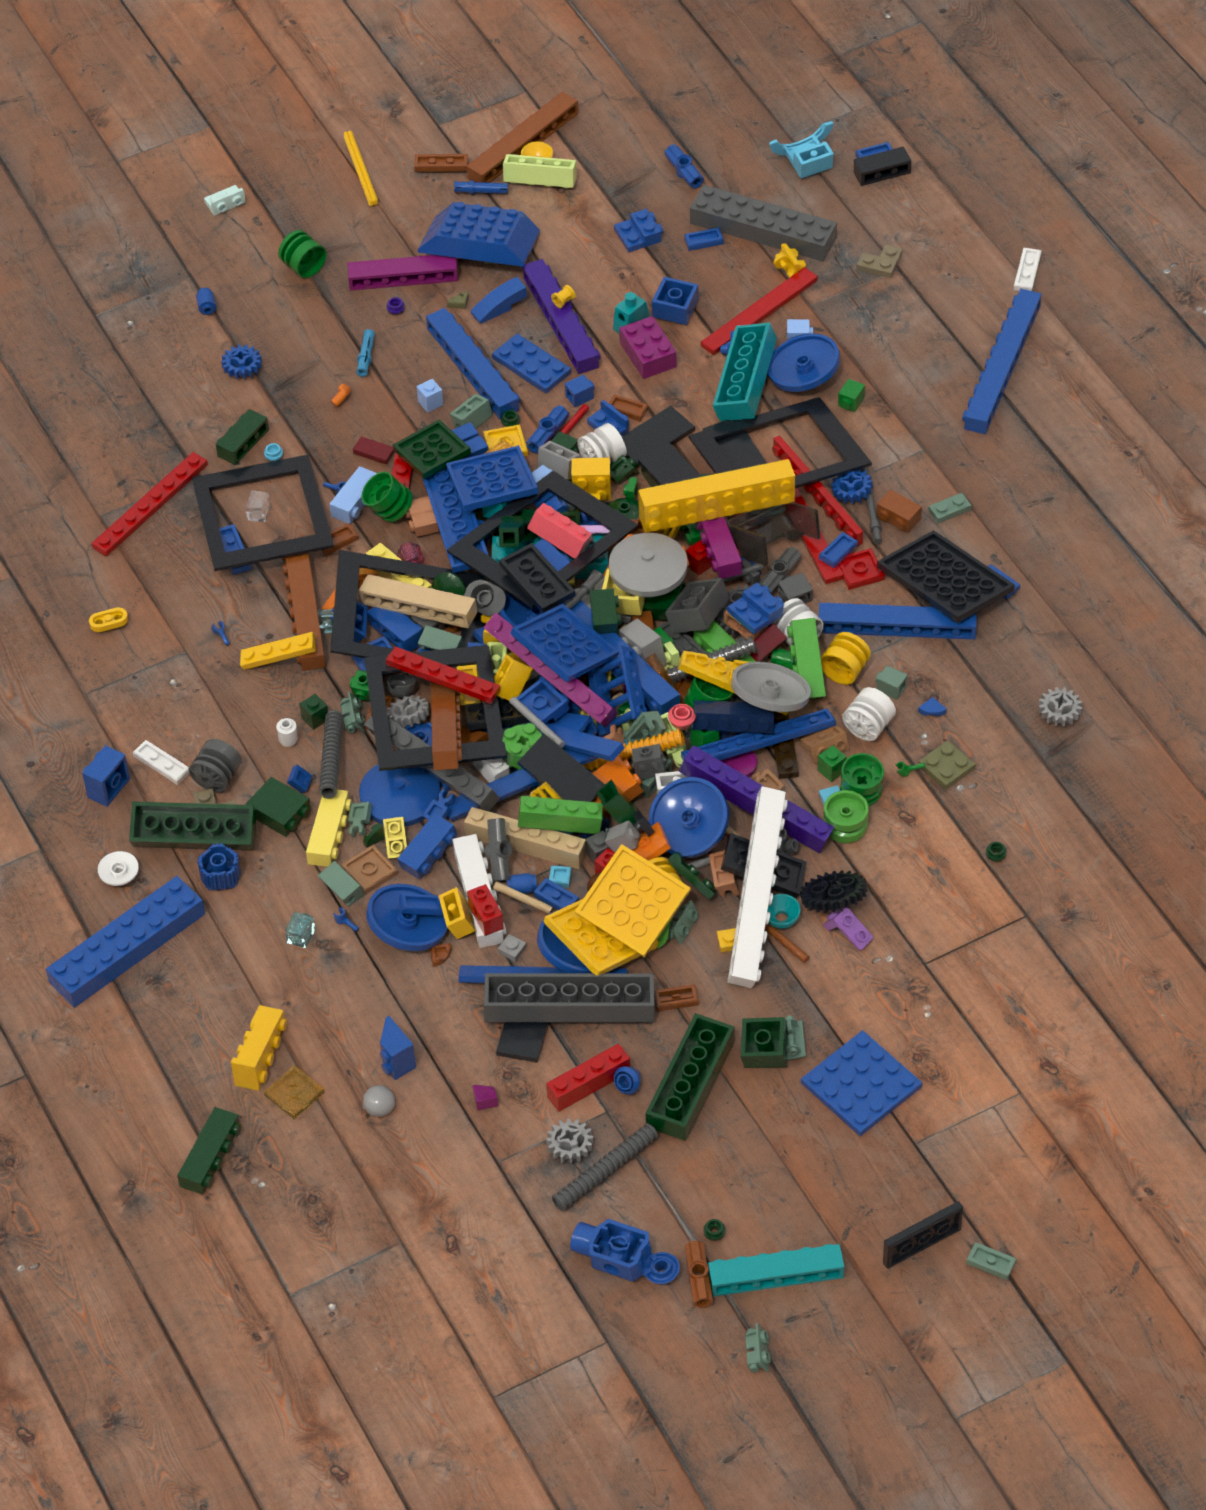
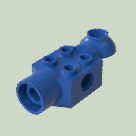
[570,1219,680,1285]

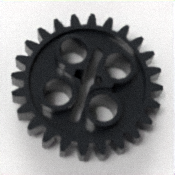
[800,870,868,913]

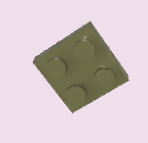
[918,740,975,790]

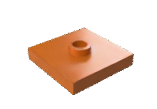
[632,822,671,860]

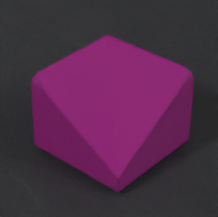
[472,1085,498,1110]

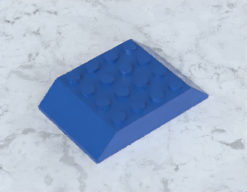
[418,202,540,267]

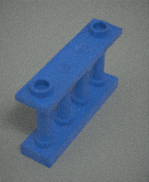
[587,645,647,737]

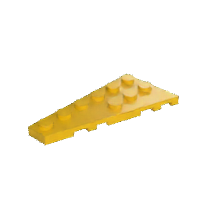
[678,651,788,715]

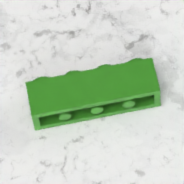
[787,618,826,700]
[693,620,756,662]
[518,796,603,834]

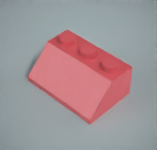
[527,503,593,559]

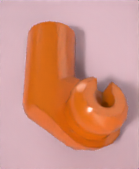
[331,384,351,407]

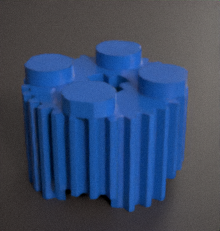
[197,843,241,891]

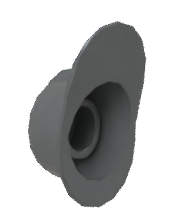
[464,580,506,616]

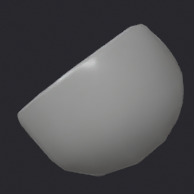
[362,1085,395,1117]

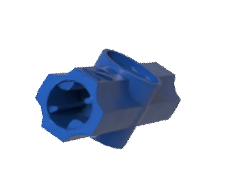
[665,144,704,189]
[526,405,569,454]

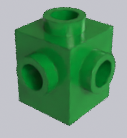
[349,670,370,702]

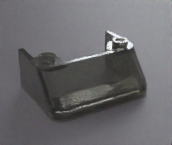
[726,502,820,566]

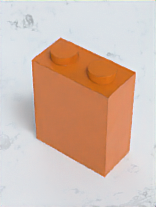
[592,755,644,818]

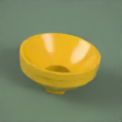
[521,142,553,158]

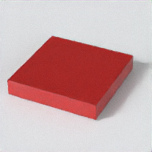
[838,548,885,590]

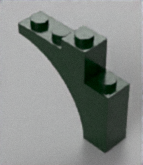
[499,509,580,547]

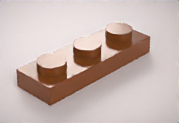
[414,154,468,172]

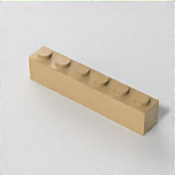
[359,574,477,628]
[464,807,587,870]

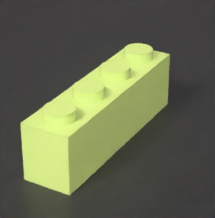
[503,154,577,188]

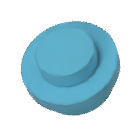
[264,443,283,461]

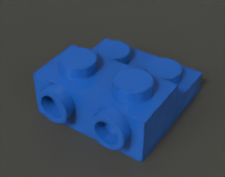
[614,209,663,253]
[727,583,784,634]
[517,677,570,729]

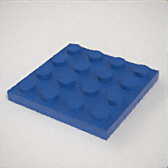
[446,445,539,512]
[510,604,619,682]
[801,1030,922,1137]

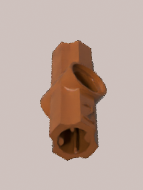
[685,1240,713,1308]

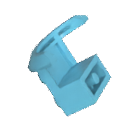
[769,121,834,179]

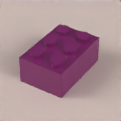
[619,316,677,379]

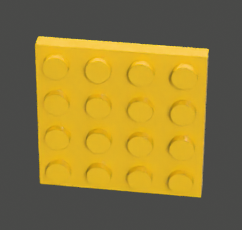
[575,844,691,957]
[543,898,659,976]

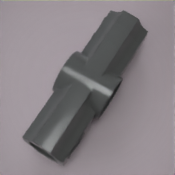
[759,546,802,595]
[485,818,512,882]

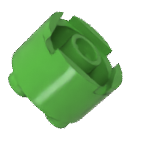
[503,723,542,770]

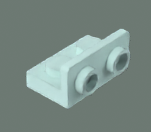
[204,185,246,216]

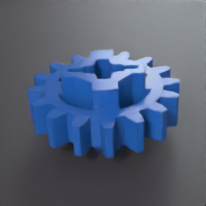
[221,344,262,379]
[831,469,873,504]

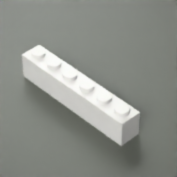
[452,834,506,948]

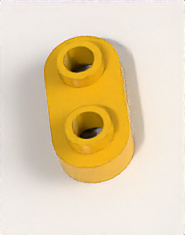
[89,607,128,632]

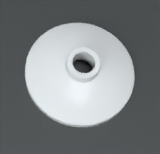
[98,851,139,886]

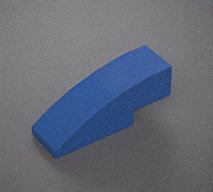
[471,277,527,324]

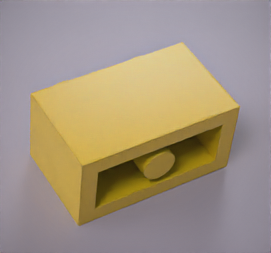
[494,654,533,701]
[439,887,475,939]

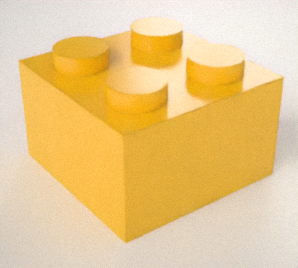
[572,457,611,501]

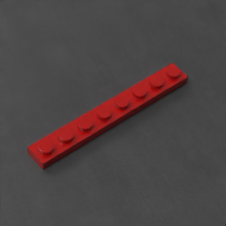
[772,435,863,547]
[91,452,208,557]

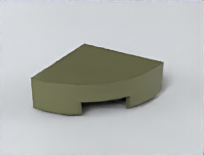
[447,292,469,309]

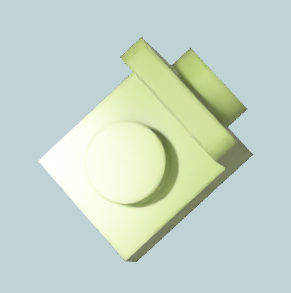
[659,641,680,672]

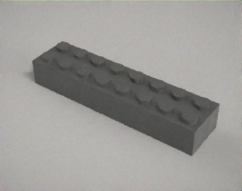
[690,185,837,262]
[484,973,654,1022]

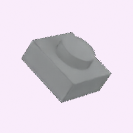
[498,934,527,962]

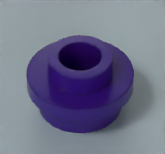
[386,297,405,314]

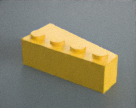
[231,1005,287,1091]

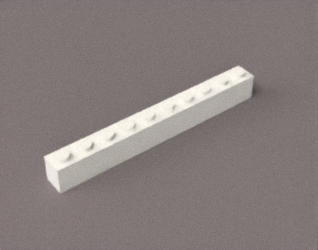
[727,786,787,988]

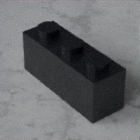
[853,146,912,186]

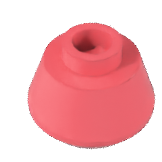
[668,704,696,730]

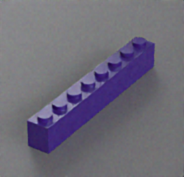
[522,259,601,374]
[679,745,834,854]

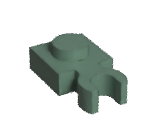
[348,802,372,837]

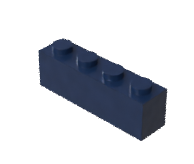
[692,700,774,733]

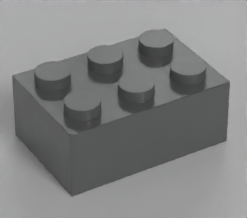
[665,578,730,633]

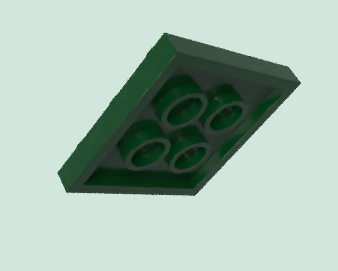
[393,419,471,479]

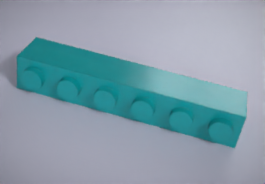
[708,1244,844,1297]

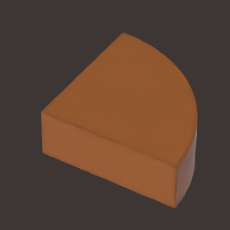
[430,943,451,967]

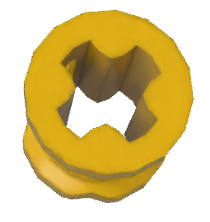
[551,285,576,308]

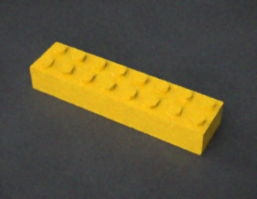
[638,459,795,533]

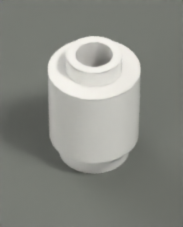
[276,718,298,747]

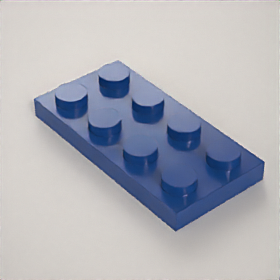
[492,333,571,393]

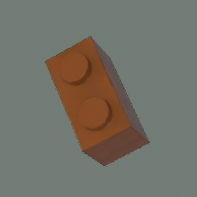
[877,490,922,533]

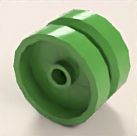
[824,790,869,843]

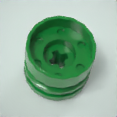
[278,230,327,278]
[361,471,413,522]
[683,676,733,708]
[840,753,884,806]

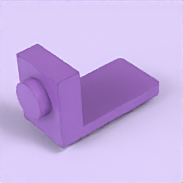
[823,907,873,951]

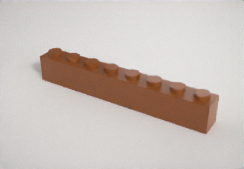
[467,91,579,183]
[282,553,326,671]
[431,682,462,770]

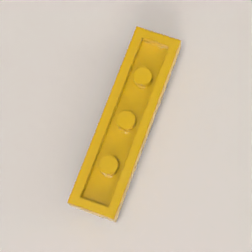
[240,632,316,670]

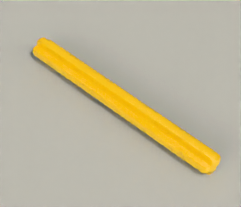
[344,130,378,206]

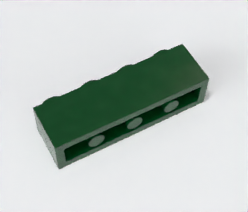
[177,1107,241,1195]

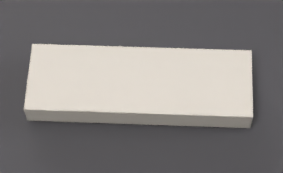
[1014,248,1042,291]
[133,740,189,785]

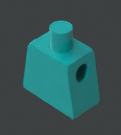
[613,292,650,333]

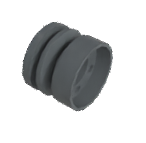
[189,739,242,792]

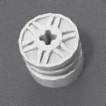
[578,423,627,464]
[770,598,823,646]
[842,687,896,741]

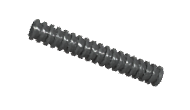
[657,636,757,684]
[319,710,343,799]
[552,1123,658,1211]

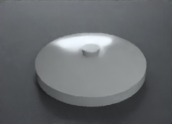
[609,533,687,597]
[731,662,811,712]

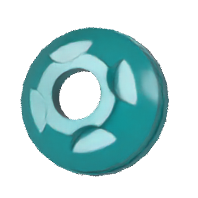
[767,894,801,928]

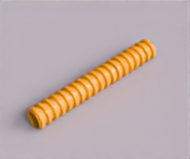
[582,729,685,771]

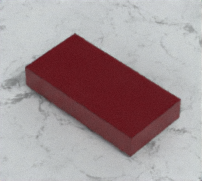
[353,436,395,465]
[750,624,787,662]

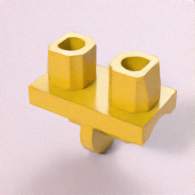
[773,243,806,278]

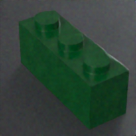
[216,409,269,465]

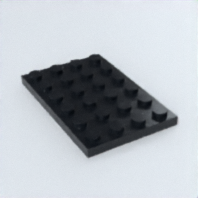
[877,530,1015,623]

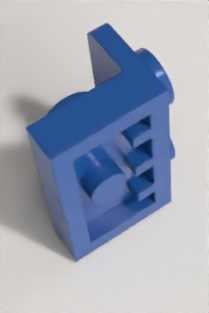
[587,400,629,437]

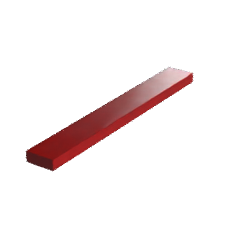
[701,267,818,355]
[784,488,843,584]

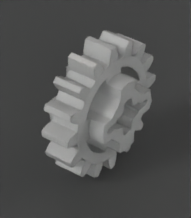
[1038,687,1082,727]
[387,695,430,728]
[546,1118,593,1164]

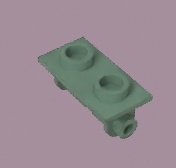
[340,691,365,733]
[668,900,699,945]
[785,1015,806,1061]
[745,1323,771,1373]

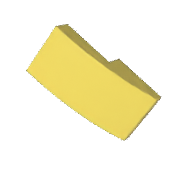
[383,817,407,859]

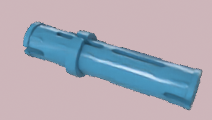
[356,329,375,377]

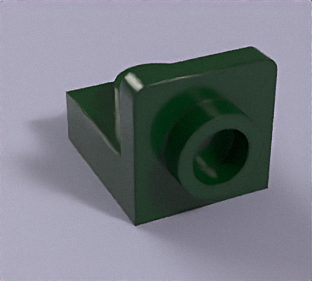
[610,455,640,485]

